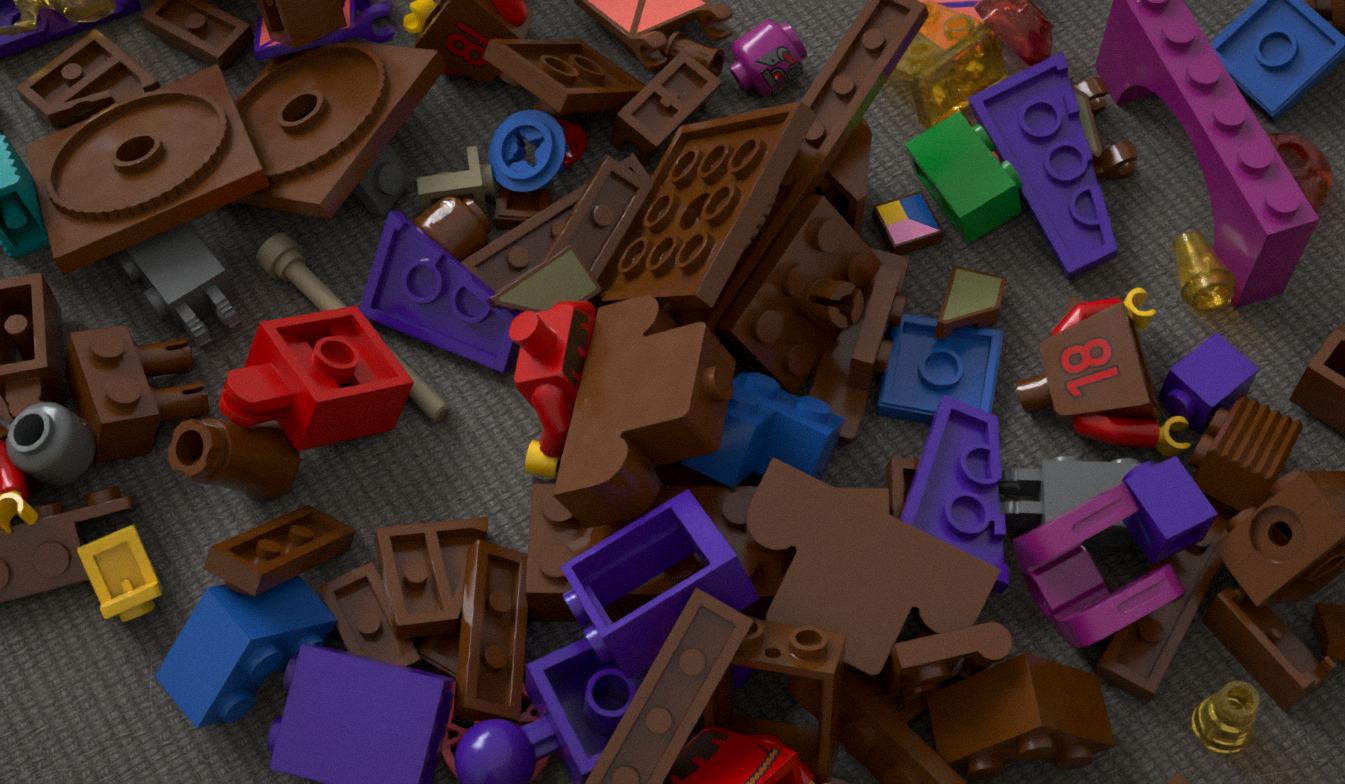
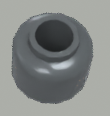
[6,402,97,486]

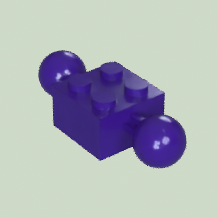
[455,637,755,784]

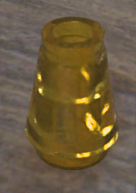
[1172,231,1235,312]
[1192,681,1260,753]

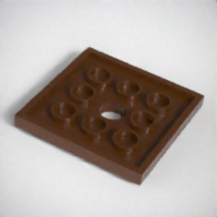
[234,41,447,220]
[25,64,270,275]
[588,101,817,312]

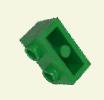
[905,111,1023,245]

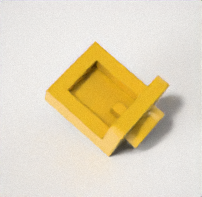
[77,524,163,622]

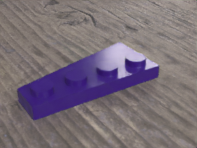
[968,51,1118,280]

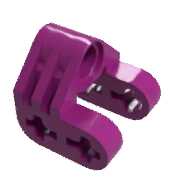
[1012,482,1186,648]

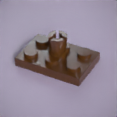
[482,39,646,121]
[717,193,883,395]

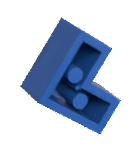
[681,372,846,488]
[155,575,338,729]

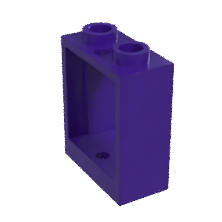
[560,489,760,680]

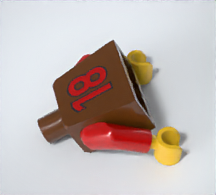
[403,0,533,83]
[1016,288,1191,457]

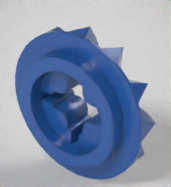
[488,110,571,195]

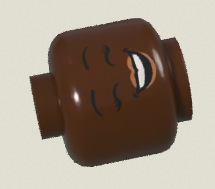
[412,196,491,262]

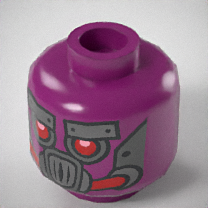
[729,20,807,97]

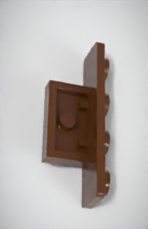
[809,247,909,444]
[0,486,139,603]

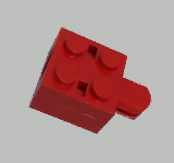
[219,306,414,451]

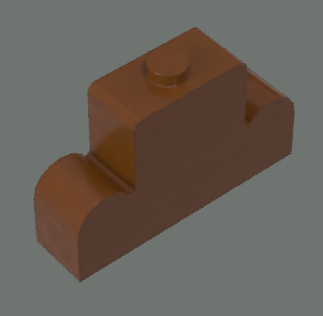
[553,295,736,529]
[745,457,1001,676]

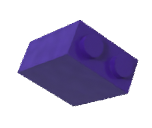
[267,644,456,784]

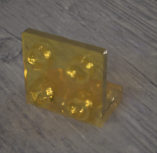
[891,0,1007,128]

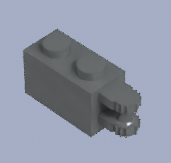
[115,222,241,349]
[998,456,1158,553]

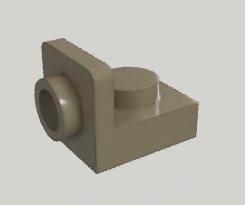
[416,146,495,217]

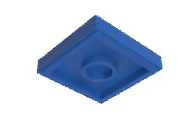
[1210,0,1345,123]
[876,313,1004,425]

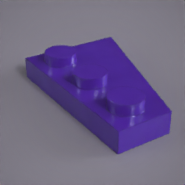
[900,395,1009,594]

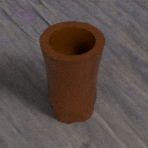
[167,418,300,501]

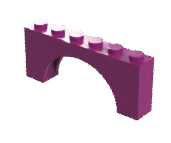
[1094,0,1319,309]

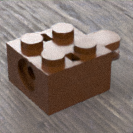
[1212,469,1345,607]

